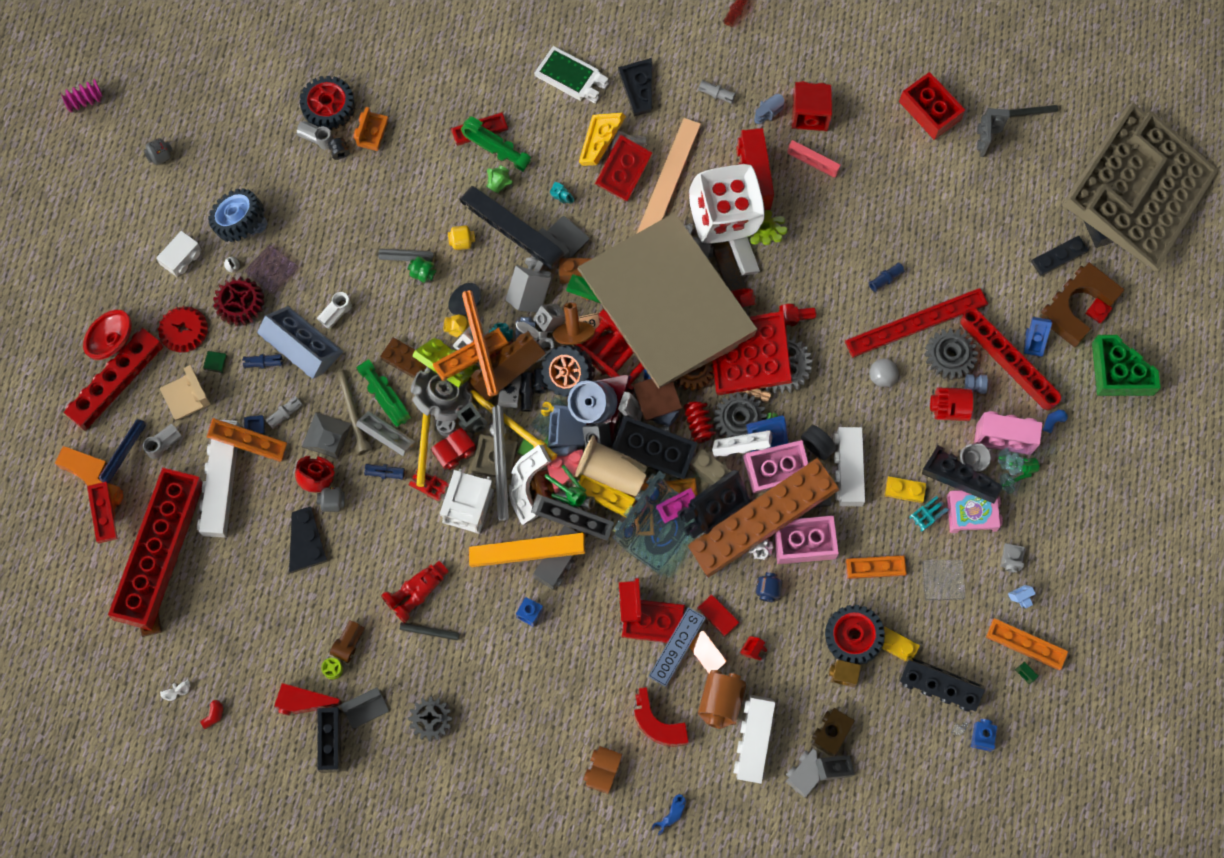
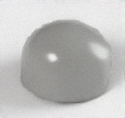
[869,359,899,388]
[959,443,991,472]

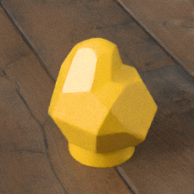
[443,314,470,338]

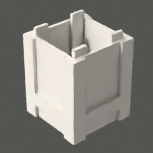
[440,469,494,534]

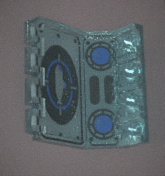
[612,471,698,577]

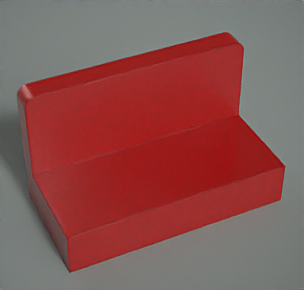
[619,578,641,623]

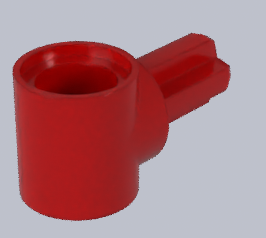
[779,304,816,326]

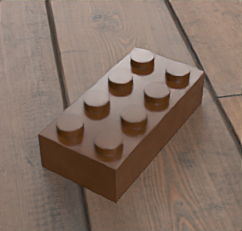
[380,337,427,378]

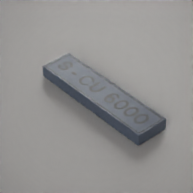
[648,607,706,687]

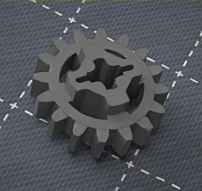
[408,697,453,742]

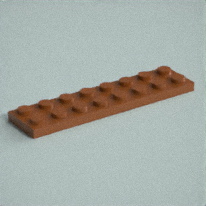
[687,458,839,578]

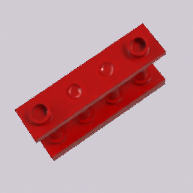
[574,309,645,394]

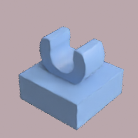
[1008,585,1035,608]

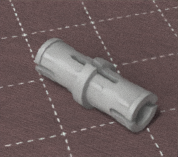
[698,80,736,104]
[265,396,303,429]

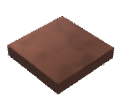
[633,378,682,421]

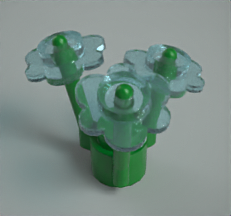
[998,448,1040,494]

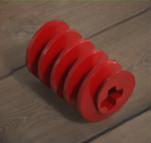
[683,401,716,444]

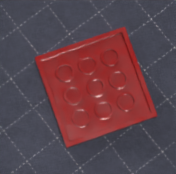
[713,311,792,396]

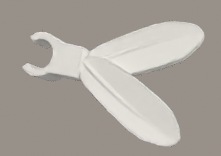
[516,322,553,340]

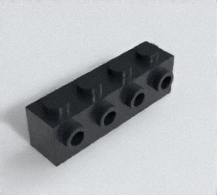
[899,656,985,712]

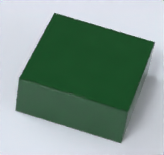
[203,351,227,373]
[1015,661,1039,684]

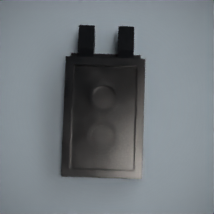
[677,470,751,539]

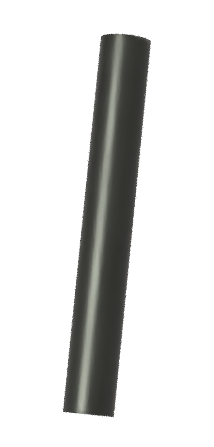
[1009,105,1058,117]
[399,622,459,640]

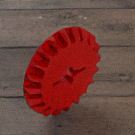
[158,305,208,353]

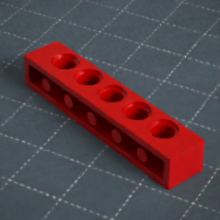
[63,328,164,431]

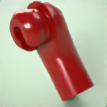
[200,700,223,729]

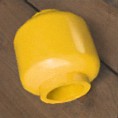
[448,225,475,250]

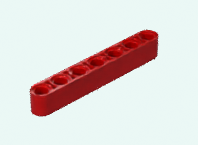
[960,308,1061,411]

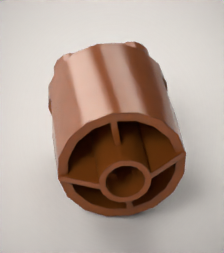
[698,669,747,729]

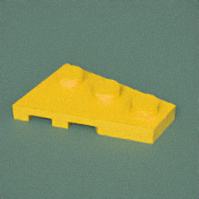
[579,113,626,166]

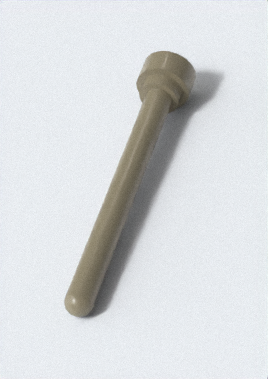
[338,370,372,456]

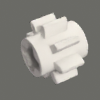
[749,539,773,560]

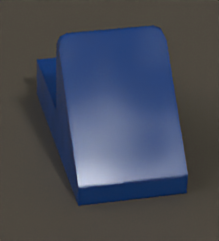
[1024,317,1052,357]

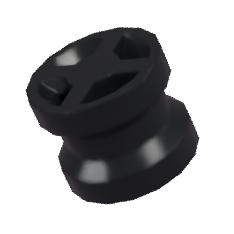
[328,138,350,160]

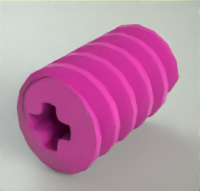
[60,79,103,113]

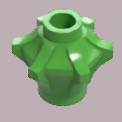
[486,165,513,194]

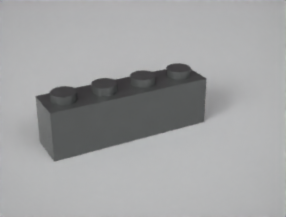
[531,494,614,541]

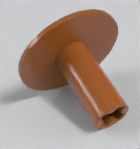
[553,302,595,345]

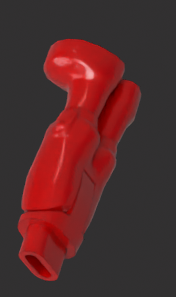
[381,561,449,623]

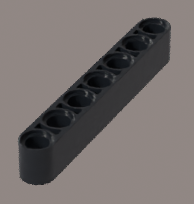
[459,186,564,269]

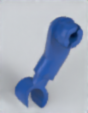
[652,794,686,835]

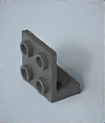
[977,108,1010,157]
[538,216,589,258]

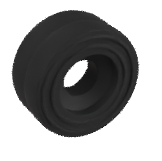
[801,425,836,460]

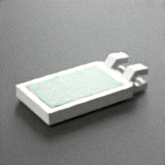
[534,46,609,104]

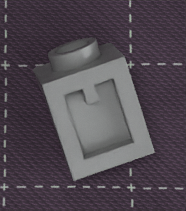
[1000,543,1025,573]

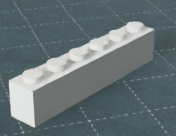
[197,420,240,538]

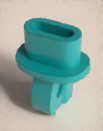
[550,182,574,204]

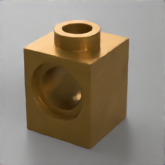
[829,660,861,687]

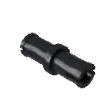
[519,372,534,412]

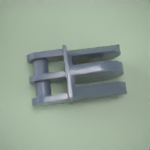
[754,94,784,124]

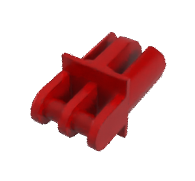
[408,469,449,501]

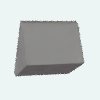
[506,265,552,312]

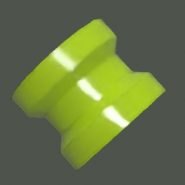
[321,658,343,680]

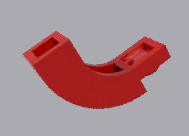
[634,687,688,747]

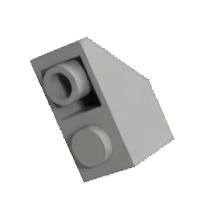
[785,749,819,798]

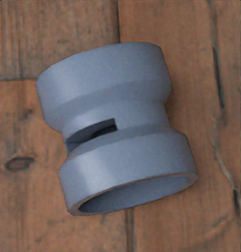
[965,374,988,394]

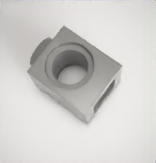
[533,303,565,332]

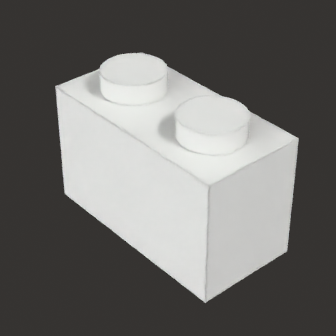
[156,231,201,277]

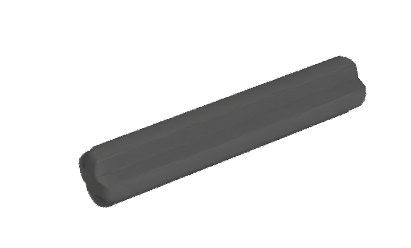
[378,249,434,262]

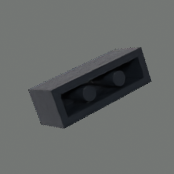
[317,707,341,773]

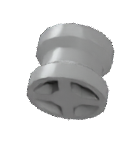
[436,420,456,437]

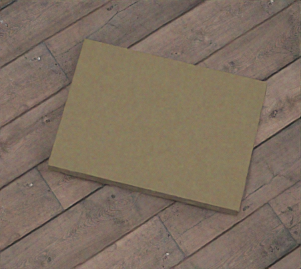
[1062,103,1218,271]
[578,212,757,389]

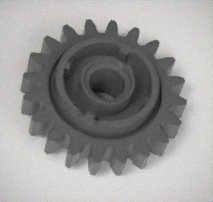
[924,328,978,380]
[714,392,767,438]

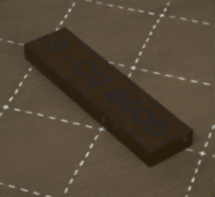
[710,241,746,291]

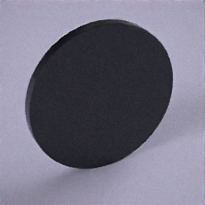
[448,283,481,316]

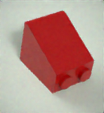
[791,81,832,131]

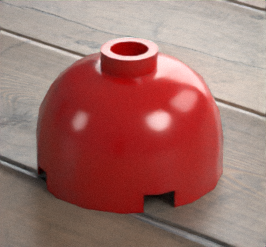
[295,456,335,493]

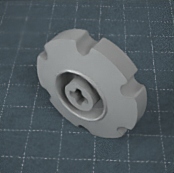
[411,367,472,421]

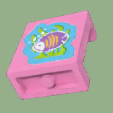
[947,491,1003,533]

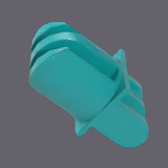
[909,496,949,532]

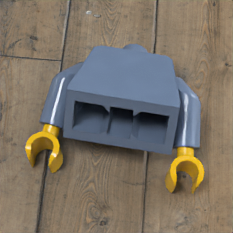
[541,402,586,456]

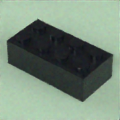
[611,416,697,479]

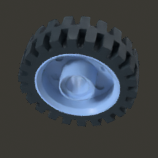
[208,188,265,242]

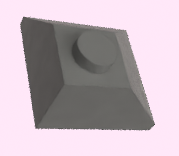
[302,412,352,459]

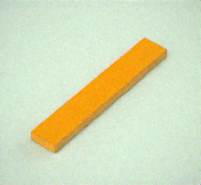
[469,533,585,567]

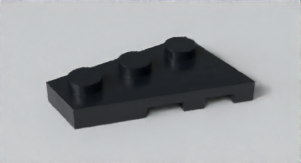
[289,506,328,574]

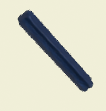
[99,419,146,483]

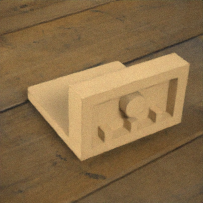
[160,365,211,421]

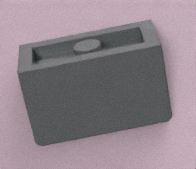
[341,687,389,729]

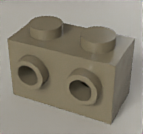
[689,449,731,486]

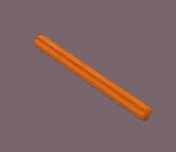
[462,290,498,396]

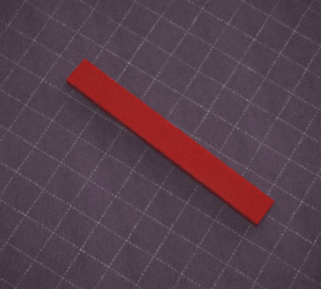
[845,288,988,358]

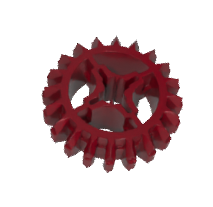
[213,276,265,327]

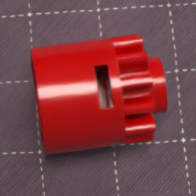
[930,387,973,421]

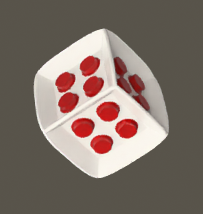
[689,164,764,243]

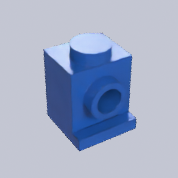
[971,719,997,752]

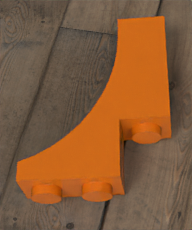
[55,446,123,517]

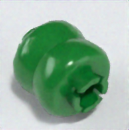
[408,256,436,283]

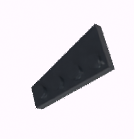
[922,445,1003,504]

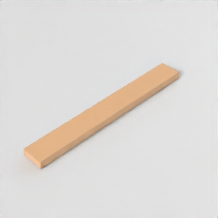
[636,118,701,234]

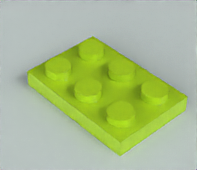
[413,337,480,388]

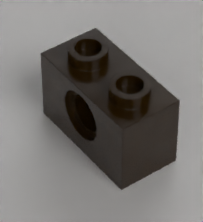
[812,708,855,757]

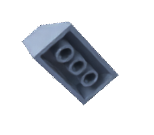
[257,306,343,379]

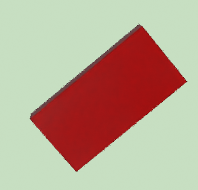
[697,594,739,637]

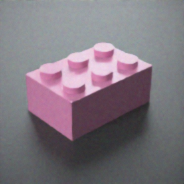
[974,411,1042,455]
[743,440,808,494]
[774,516,839,564]

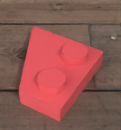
[546,449,583,493]

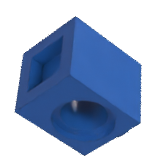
[516,597,543,627]

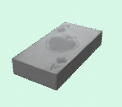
[498,376,521,408]

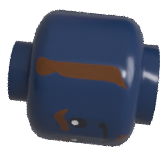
[755,572,783,602]

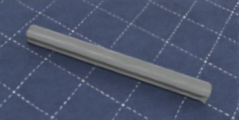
[492,406,509,521]

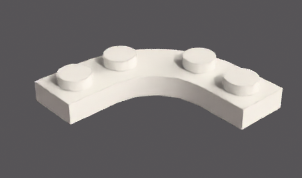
[509,445,551,525]

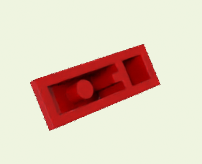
[274,683,342,716]

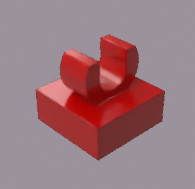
[740,636,767,661]

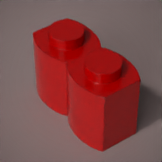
[430,428,476,471]

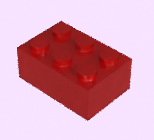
[899,72,965,140]

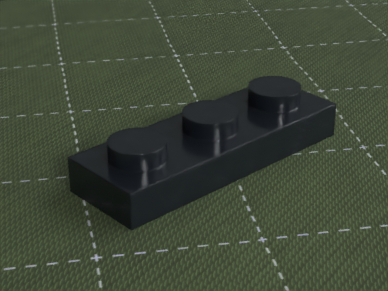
[1031,235,1089,277]

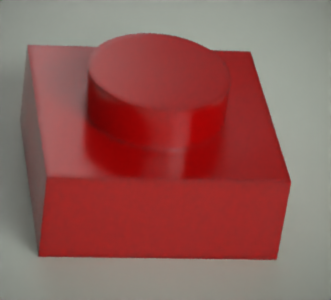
[1085,298,1112,324]

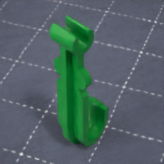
[461,116,531,172]
[356,359,412,427]

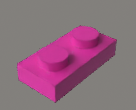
[656,488,695,523]

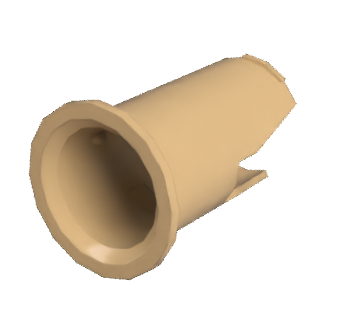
[574,435,647,496]

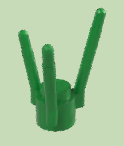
[545,465,587,507]

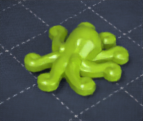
[748,210,787,245]

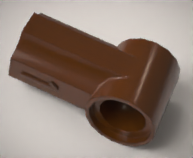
[330,620,365,663]

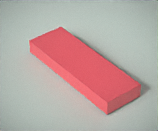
[787,140,841,177]

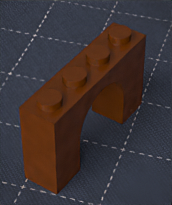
[1040,262,1125,348]

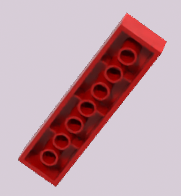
[108,467,203,631]

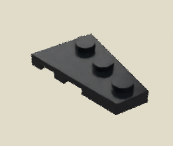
[618,58,652,117]

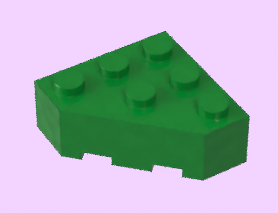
[1092,335,1160,396]

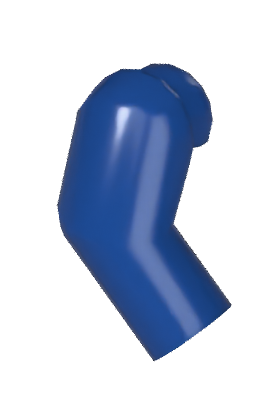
[1043,410,1068,433]

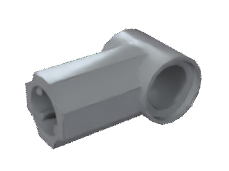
[296,121,333,150]
[143,423,182,459]

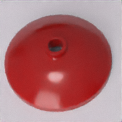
[83,310,132,360]

